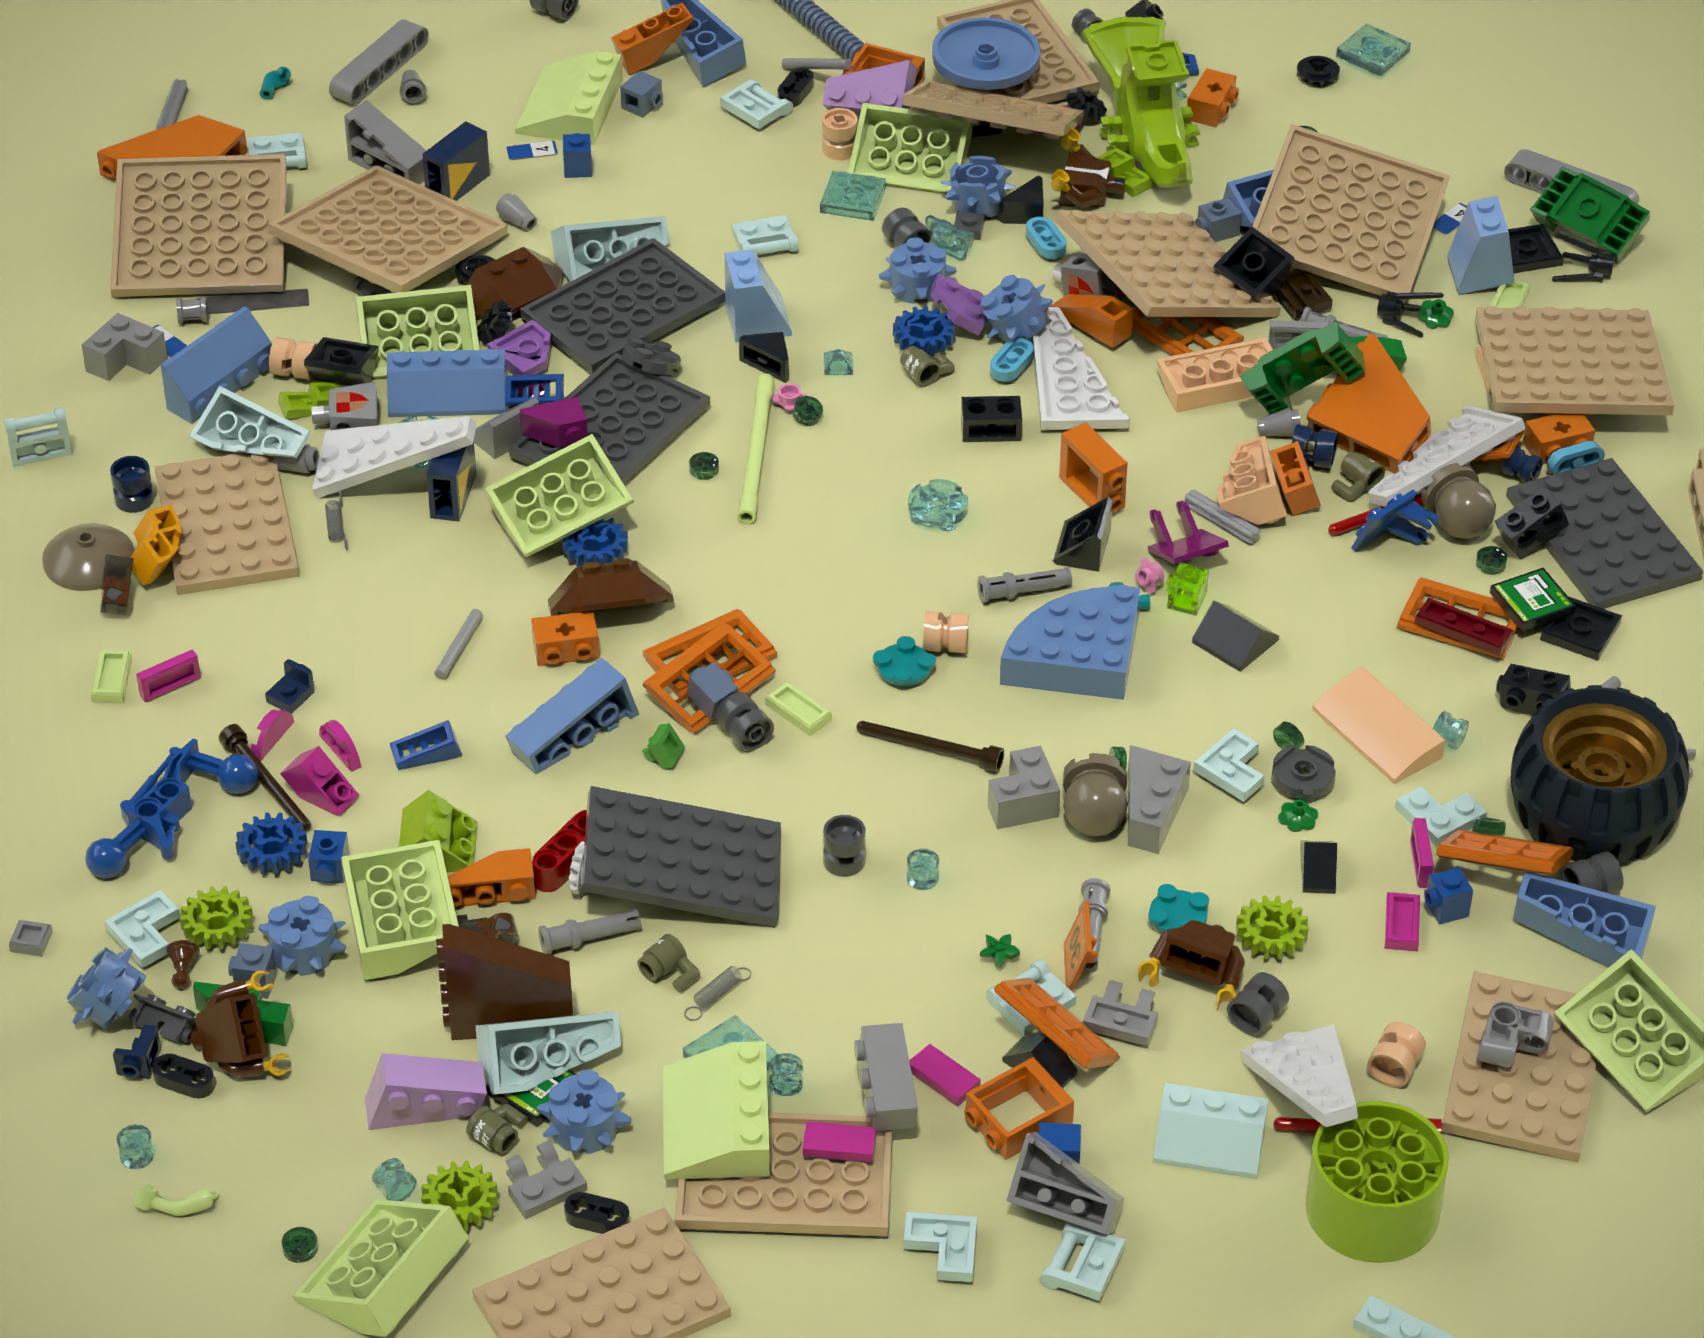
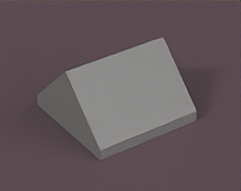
[474,397,539,459]

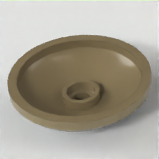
[42,523,134,591]

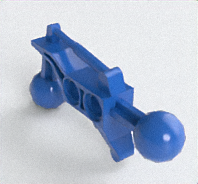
[85,739,258,879]

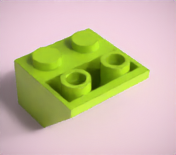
[399,790,477,872]

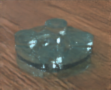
[908,479,968,532]

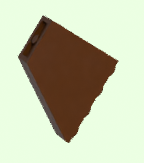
[436,924,573,1040]

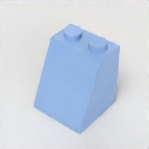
[1447,196,1514,295]
[724,249,792,342]

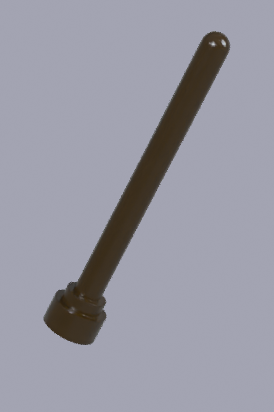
[856,721,1004,773]
[219,724,311,832]

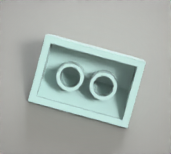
[1153,1083,1268,1179]

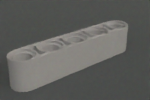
[329,19,429,105]
[1504,149,1639,204]

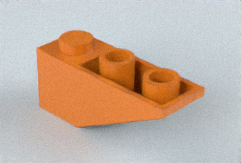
[611,2,694,75]
[1049,294,1134,349]
[448,848,535,907]

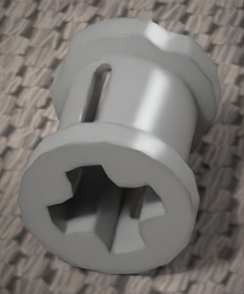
[176,296,208,323]

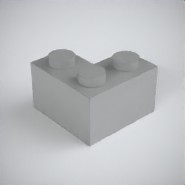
[82,313,168,381]
[988,746,1060,829]

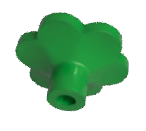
[1418,299,1454,329]
[1278,799,1318,832]

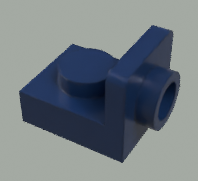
[265,659,315,714]
[113,1024,161,1079]

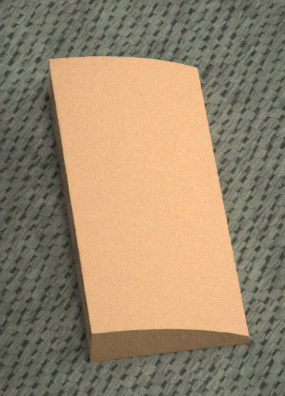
[1157,337,1273,412]
[1312,667,1445,784]

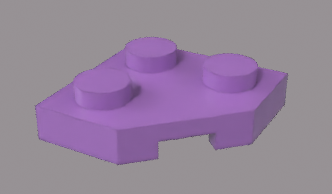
[930,274,985,336]
[487,320,551,375]

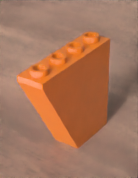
[97,115,247,180]
[1307,333,1432,474]

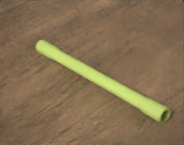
[737,373,774,524]

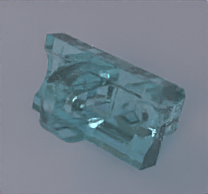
[925,215,974,261]

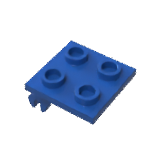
[1351,489,1439,552]

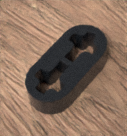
[777,68,814,108]
[152,1054,215,1099]
[564,1192,630,1234]

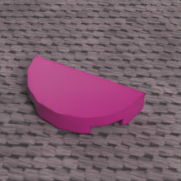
[251,709,295,761]
[319,720,361,772]

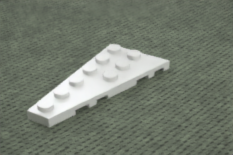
[1032,307,1130,430]
[1368,405,1525,507]
[312,416,477,498]
[1241,1024,1358,1127]

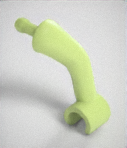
[133,1184,219,1216]

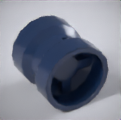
[1502,447,1543,483]

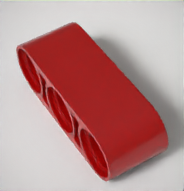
[532,810,587,892]

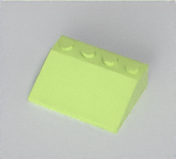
[515,51,622,145]
[847,103,972,194]
[356,285,480,379]
[485,434,634,557]
[341,840,459,980]
[1554,949,1704,1112]
[663,1041,770,1179]
[292,1199,469,1337]

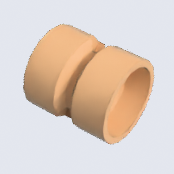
[822,108,858,160]
[269,337,317,380]
[923,611,969,653]
[1367,1022,1426,1087]

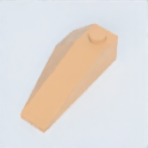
[1216,435,1287,525]

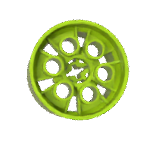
[1305,1101,1449,1263]

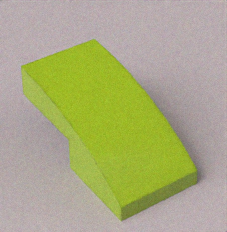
[1096,148,1154,197]
[278,382,340,419]

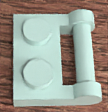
[720,79,793,129]
[247,133,307,169]
[732,215,799,255]
[4,407,72,467]
[986,959,1077,1036]
[1039,1222,1125,1301]

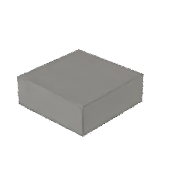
[9,920,53,957]

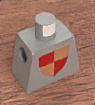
[1052,253,1118,299]
[312,382,379,430]

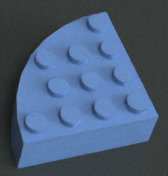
[1000,585,1141,700]

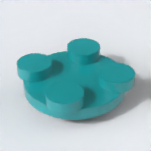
[873,636,936,686]
[1148,884,1209,933]

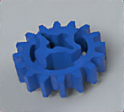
[893,306,955,356]
[562,518,628,567]
[235,812,308,874]

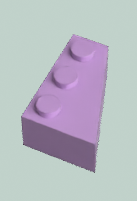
[822,60,917,116]
[365,1053,487,1130]

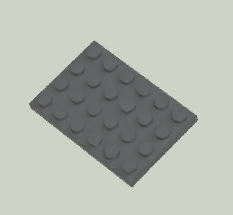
[520,238,725,373]
[509,353,710,484]
[1506,458,1703,609]
[581,786,781,928]

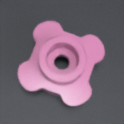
[772,383,807,411]
[1135,558,1164,594]

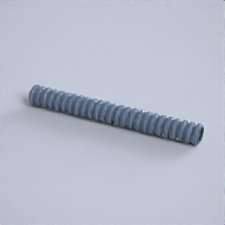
[775,0,864,62]

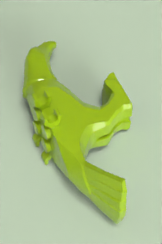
[1081,17,1200,188]

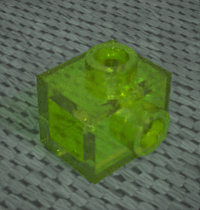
[1166,563,1209,616]

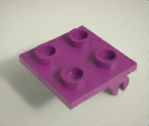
[1148,500,1229,566]

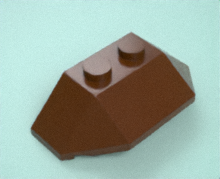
[466,247,564,320]
[548,558,674,616]

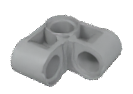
[1477,1001,1554,1068]

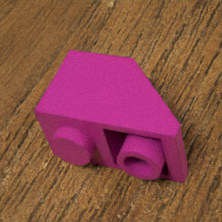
[280,746,359,816]

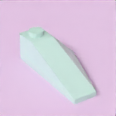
[550,216,670,282]
[189,386,312,458]
[476,1011,621,1094]

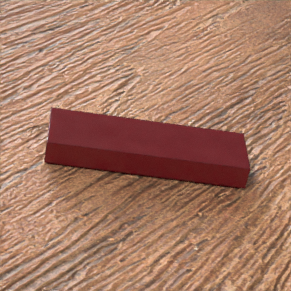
[1415,597,1514,656]

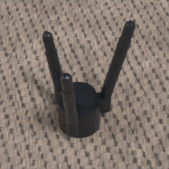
[1552,232,1615,282]
[1377,291,1444,337]

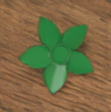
[980,934,1020,967]

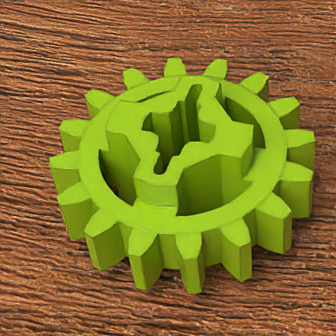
[180,886,253,950]
[1236,896,1309,959]
[421,1161,498,1231]

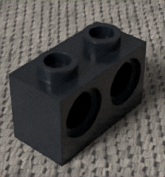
[961,396,1022,442]
[1495,486,1569,560]

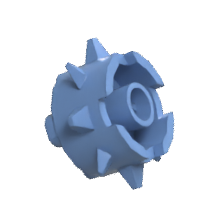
[941,156,1016,217]
[879,237,957,304]
[981,274,1053,342]
[259,895,346,976]
[66,947,146,1029]
[537,1070,632,1154]

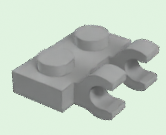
[1083,980,1158,1047]
[506,1140,587,1220]

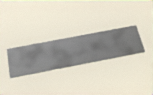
[196,289,309,314]

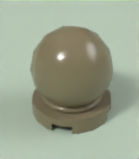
[1421,463,1496,539]
[1063,753,1128,836]

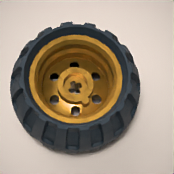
[1511,685,1689,865]

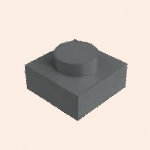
[953,211,985,240]

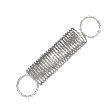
[325,491,347,550]
[684,966,751,1021]

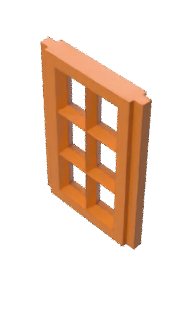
[1132,306,1244,356]
[1397,577,1518,659]
[642,609,777,697]
[642,622,776,735]
[1436,830,1573,875]
[994,978,1120,1069]

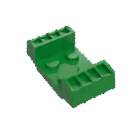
[1530,166,1650,264]
[1240,322,1365,415]

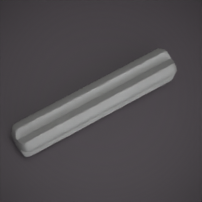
[156,79,188,129]
[1184,490,1261,544]

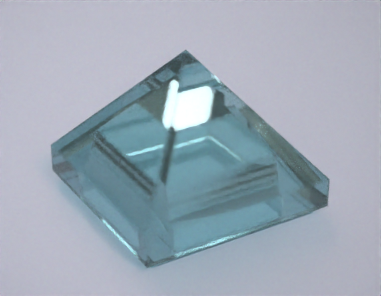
[824,349,853,375]

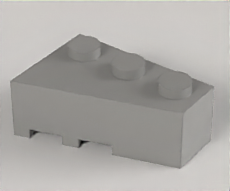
[344,100,427,184]
[1128,745,1191,854]
[854,1023,918,1131]
[1006,1132,1125,1234]

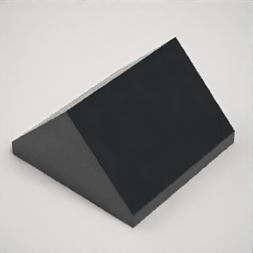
[1214,227,1295,299]
[304,337,379,386]
[1053,496,1113,572]
[1192,600,1279,672]

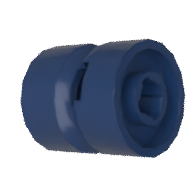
[1292,424,1338,469]
[110,456,154,513]

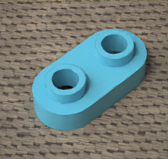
[1026,217,1067,260]
[990,338,1034,382]
[1547,441,1605,475]

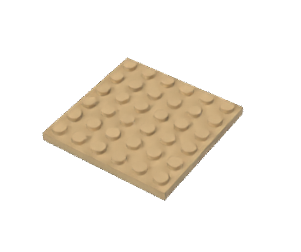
[1252,124,1450,303]
[110,154,287,297]
[268,165,508,293]
[1055,210,1281,317]
[1476,306,1674,415]

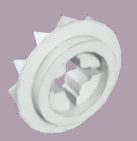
[569,841,584,895]

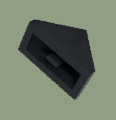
[999,175,1044,224]
[739,332,789,383]
[1300,840,1337,894]
[1002,1033,1077,1088]

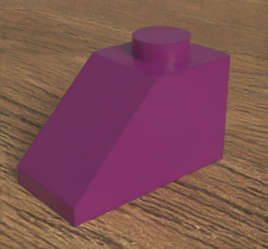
[520,397,588,448]

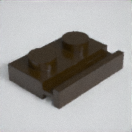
[1275,269,1333,319]

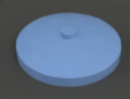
[932,17,1040,90]

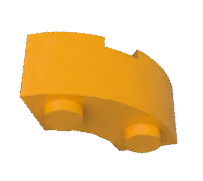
[127,504,182,586]

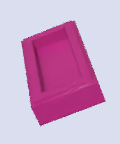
[136,649,201,702]
[1410,818,1434,888]
[1384,892,1420,952]
[909,1044,981,1106]
[803,1121,876,1162]

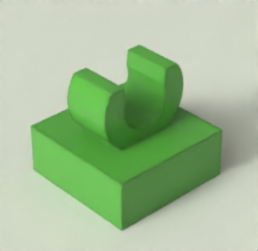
[642,723,685,769]

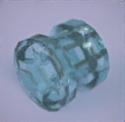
[1433,711,1469,750]
[906,849,939,890]
[769,1053,803,1096]
[116,1124,155,1169]
[372,1158,417,1201]

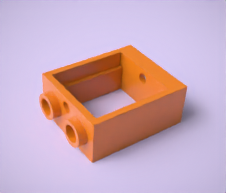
[842,43,925,87]
[1059,422,1128,513]
[964,1057,1074,1159]

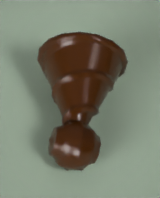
[167,940,200,989]

